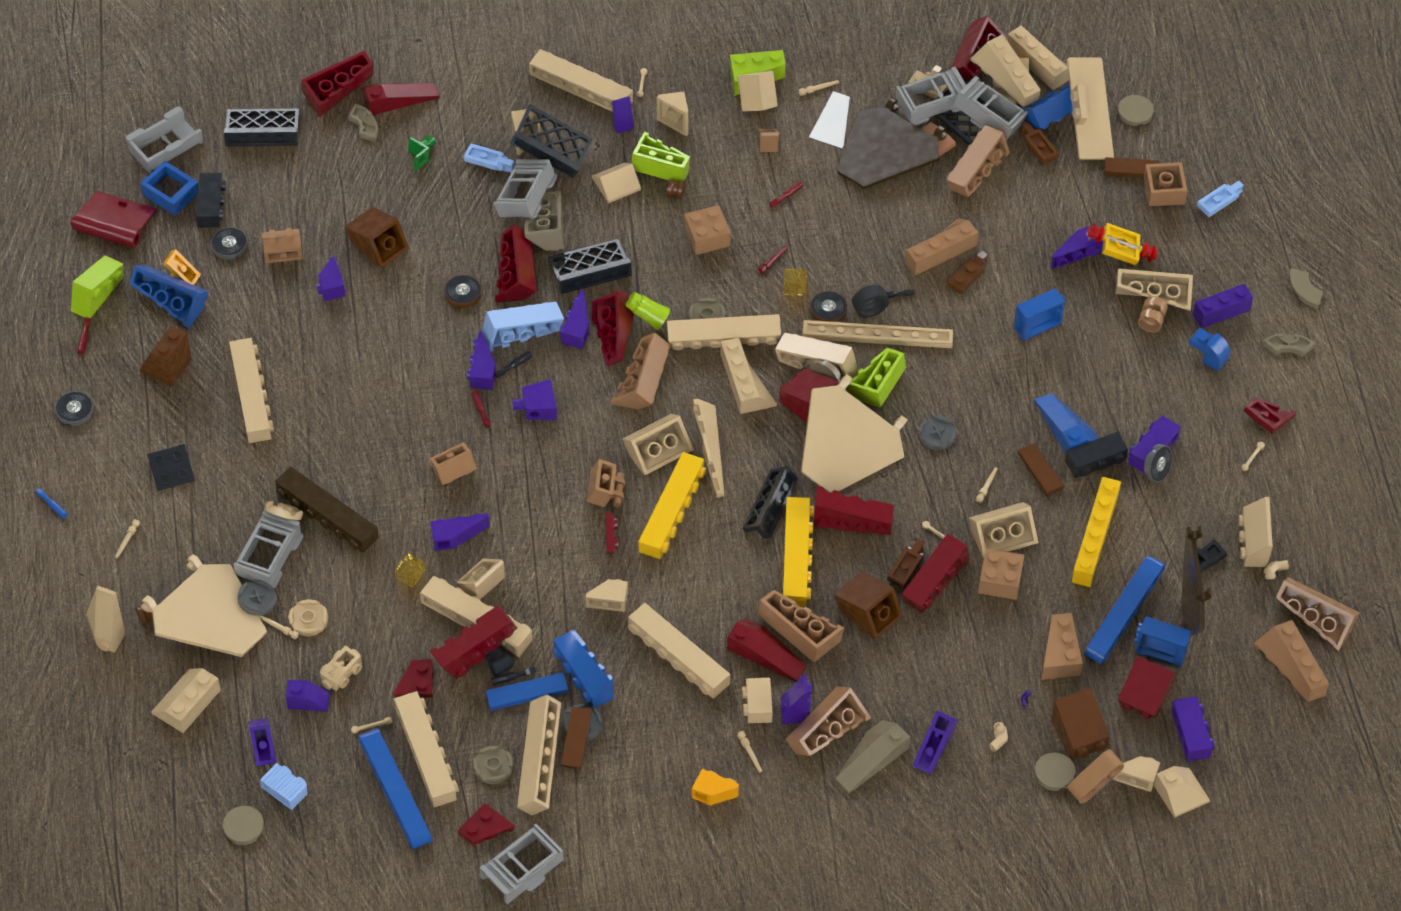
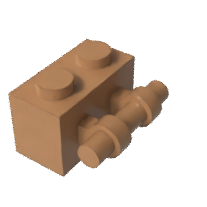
[262,228,303,263]
[428,442,477,485]
[587,459,625,507]

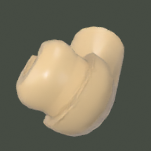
[989,722,1008,752]

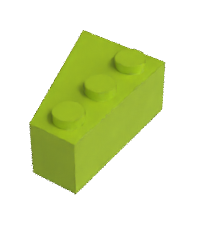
[730,50,785,96]
[632,131,690,181]
[71,255,124,319]
[846,348,906,408]

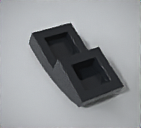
[1197,539,1227,572]

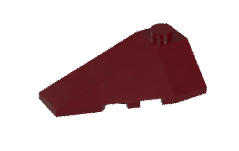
[361,83,440,115]
[592,291,634,366]
[727,618,806,682]

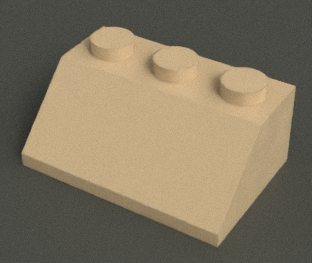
[623,414,694,475]
[1238,497,1273,567]
[969,502,1038,558]
[151,668,221,733]

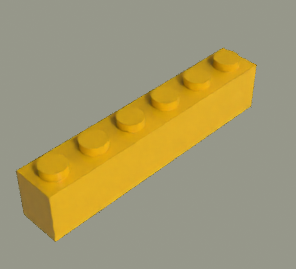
[639,452,706,559]
[1072,477,1121,587]
[783,497,814,607]

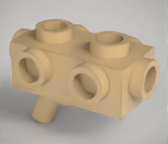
[320,645,362,691]

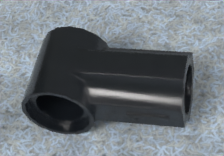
[484,646,514,677]

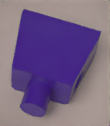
[512,379,557,420]

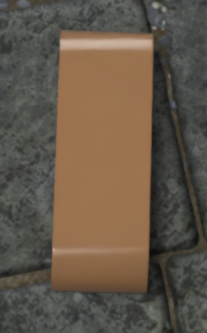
[1067,749,1124,804]

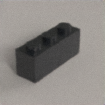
[196,173,226,227]
[1065,432,1128,478]

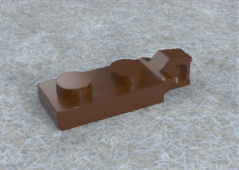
[1021,121,1059,165]
[947,251,988,294]
[887,539,925,589]

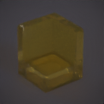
[783,269,807,295]
[395,553,426,587]

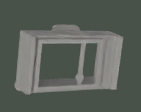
[896,67,966,126]
[953,76,1028,140]
[126,107,203,174]
[494,159,557,219]
[234,510,303,588]
[479,824,564,904]

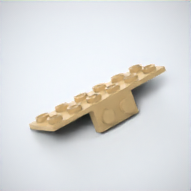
[1067,57,1114,160]

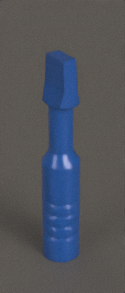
[35,488,68,519]

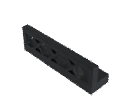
[742,466,798,539]

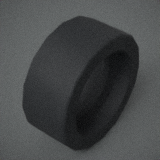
[851,285,889,318]

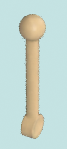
[637,68,647,97]
[1241,442,1265,471]
[922,521,945,539]
[351,717,393,734]

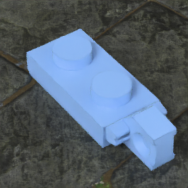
[463,143,515,173]
[1197,181,1244,217]

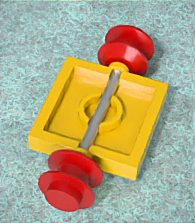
[1086,223,1158,265]

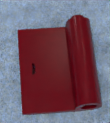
[70,191,157,248]

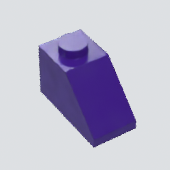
[316,257,346,301]
[285,680,330,711]
[248,718,276,766]

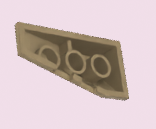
[525,191,564,251]
[835,720,910,794]

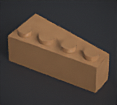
[757,590,844,662]

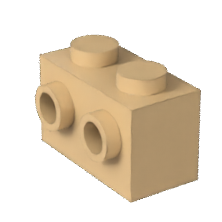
[742,678,773,723]

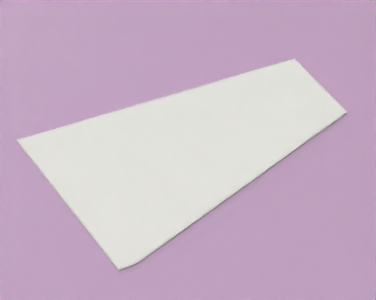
[809,91,850,148]

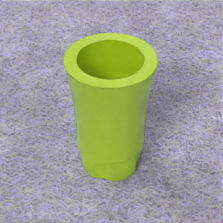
[626,292,670,330]

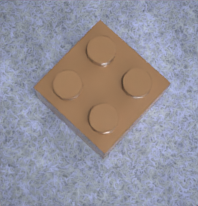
[1143,162,1187,206]
[684,205,731,255]
[978,548,1024,600]

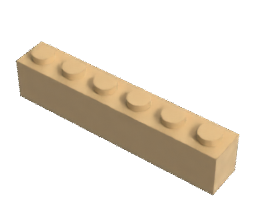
[529,49,633,111]
[667,314,781,350]
[229,338,274,443]
[420,576,532,657]
[628,603,730,699]
[394,691,459,808]
[517,694,561,815]

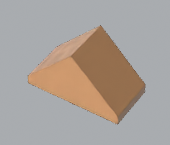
[759,129,779,152]

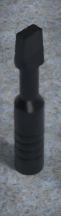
[885,290,914,298]
[495,351,532,378]
[491,667,536,686]

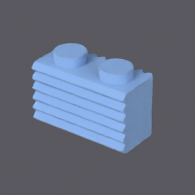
[260,763,308,810]

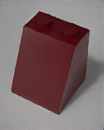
[779,368,839,423]
[1118,656,1176,719]

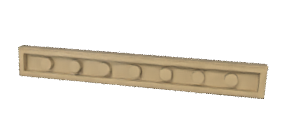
[803,320,953,348]

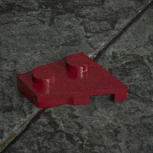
[1243,398,1297,434]
[605,513,619,554]
[394,659,433,698]
[458,803,515,846]

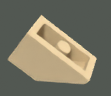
[585,579,628,612]
[1112,756,1160,792]

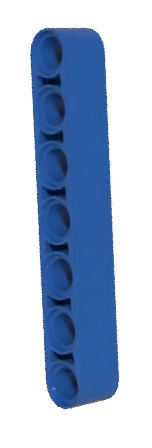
[1084,555,1166,665]
[358,728,432,849]

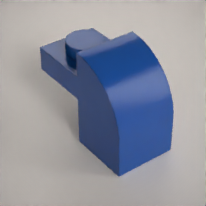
[1189,328,1230,371]

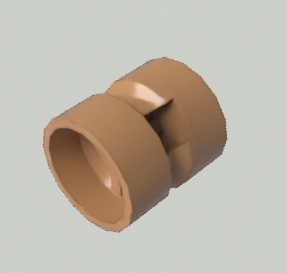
[1138,297,1168,332]

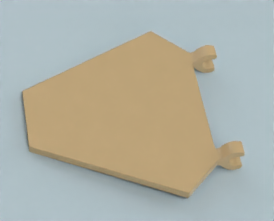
[801,374,908,493]
[141,554,267,657]

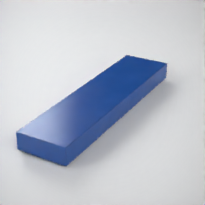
[486,673,568,711]

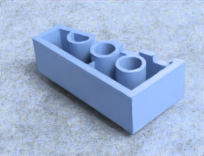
[481,302,564,352]

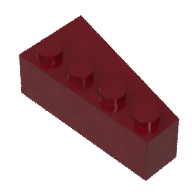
[301,51,373,118]
[814,486,894,535]
[902,533,970,613]
[430,605,518,679]

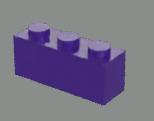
[1193,284,1253,328]
[1128,416,1181,473]
[1171,696,1214,762]

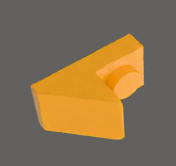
[163,249,201,285]

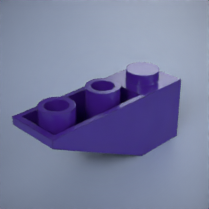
[1051,225,1103,269]
[559,290,589,349]
[467,331,496,390]
[430,514,490,551]
[781,675,812,724]

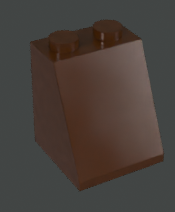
[344,207,409,268]
[139,326,192,386]
[834,571,903,639]
[1051,687,1110,760]

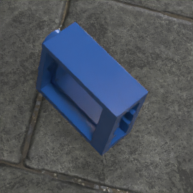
[140,161,198,216]
[1014,288,1065,341]
[1134,616,1191,667]

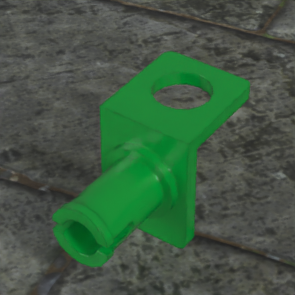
[408,135,436,171]

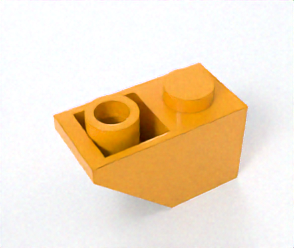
[692,769,739,806]

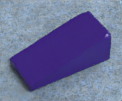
[612,96,633,133]

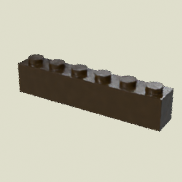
[275,466,379,553]

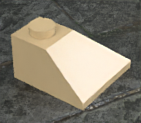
[1154,766,1210,818]

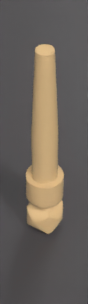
[799,80,839,96]
[976,467,998,503]
[115,519,140,559]
[259,615,299,640]
[737,731,762,773]

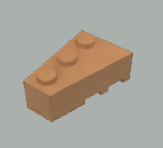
[1041,613,1083,680]

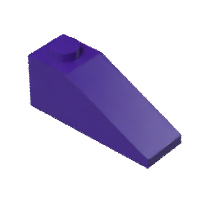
[913,711,959,774]

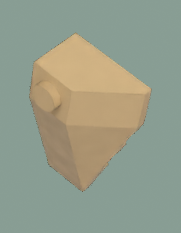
[86,586,126,653]

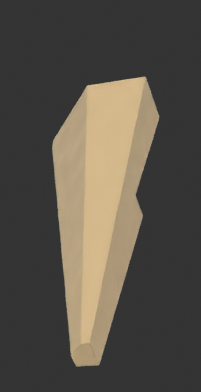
[693,399,724,498]

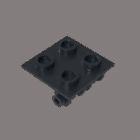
[147,444,195,491]

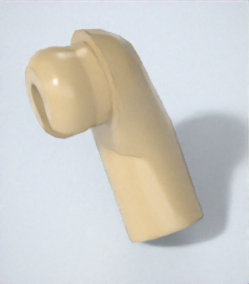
[1264,560,1289,579]

